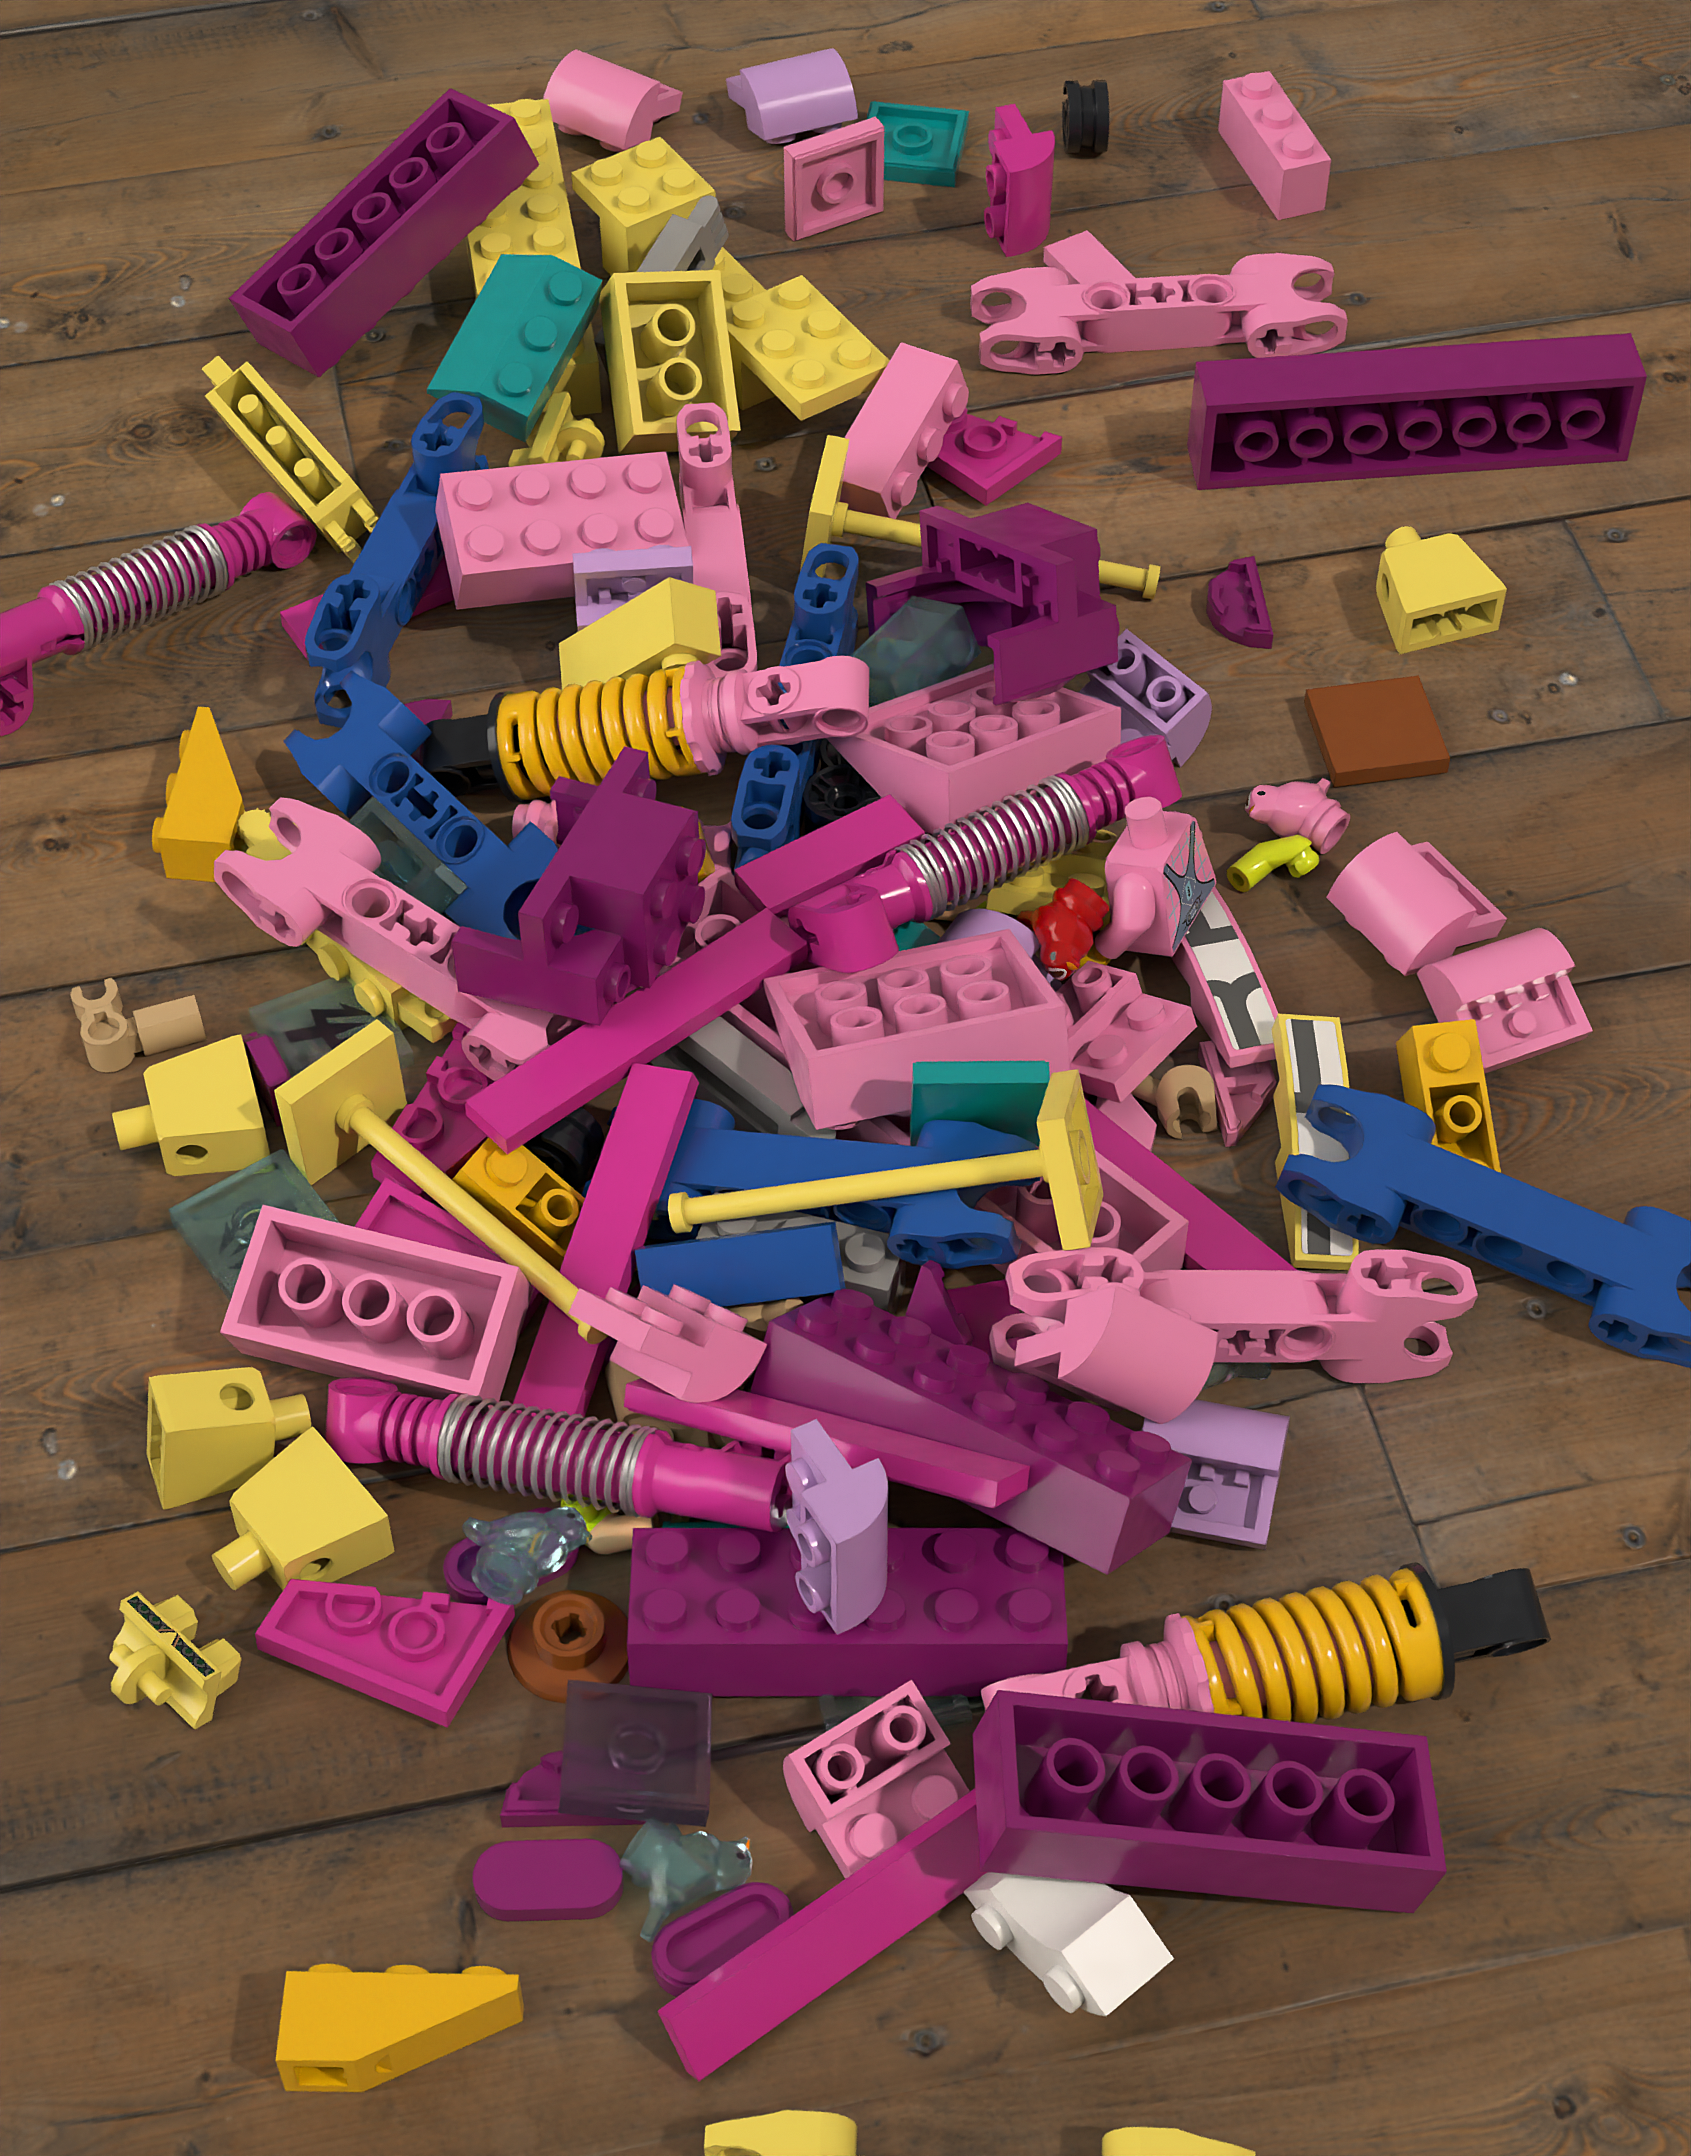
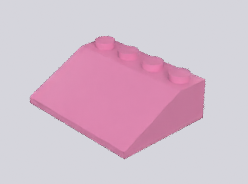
[826,664,1121,839]
[763,929,1071,1130]

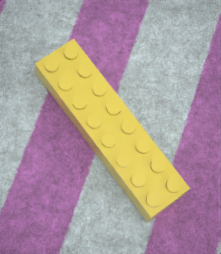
[465,99,602,416]

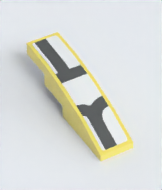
[1271,1014,1359,1270]

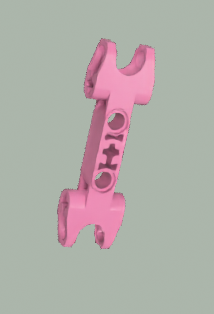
[970,253,1348,375]
[677,402,757,678]
[214,797,616,1081]
[989,1247,1478,1383]

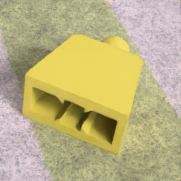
[1376,526,1507,654]
[112,1034,272,1176]
[147,1367,311,1510]
[212,1426,395,1590]

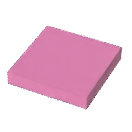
[784,117,884,242]

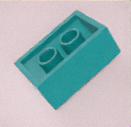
[427,254,603,442]

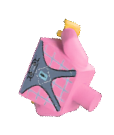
[1074,797,1216,973]

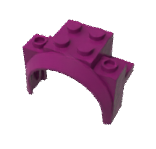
[865,503,1120,705]
[452,746,706,1026]

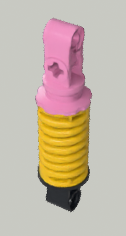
[419,656,870,805]
[981,1562,1551,1724]

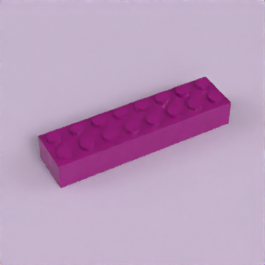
[1187,333,1647,490]

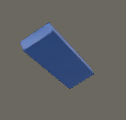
[635,1221,846,1307]

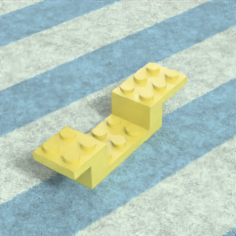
[571,137,890,421]

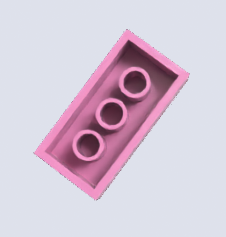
[435,451,689,610]
[220,1205,534,1410]

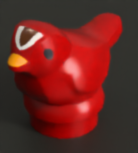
[1016,878,1110,981]

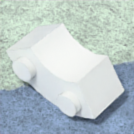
[963,1872,1174,2016]

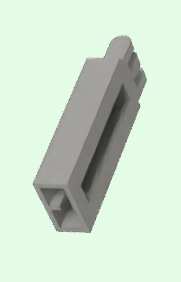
[594,195,729,377]
[650,1016,836,1139]

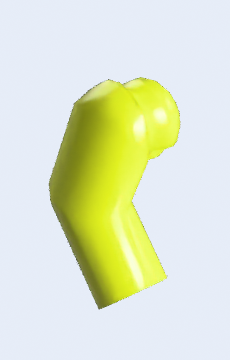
[1227,835,1319,892]

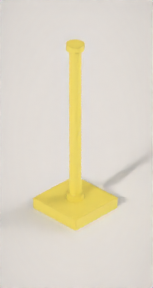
[800,435,1160,600]
[274,1019,609,1345]
[668,1069,1104,1251]

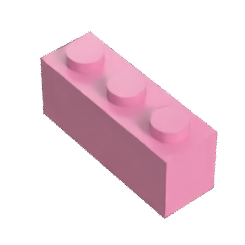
[1218,71,1331,220]
[840,343,969,519]

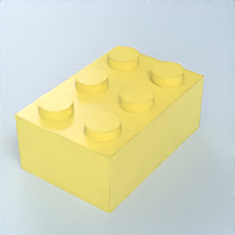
[600,270,741,454]

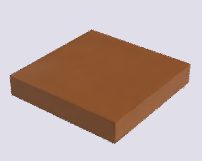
[1304,675,1450,787]

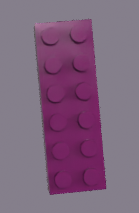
[228,88,540,377]
[750,1289,1193,1575]
[627,1528,1068,1696]
[973,1690,1447,1913]

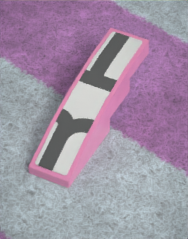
[1172,887,1278,1068]

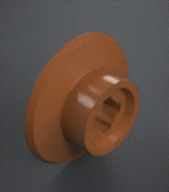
[507,1590,629,1704]

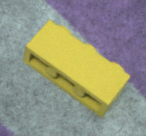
[559,577,721,690]

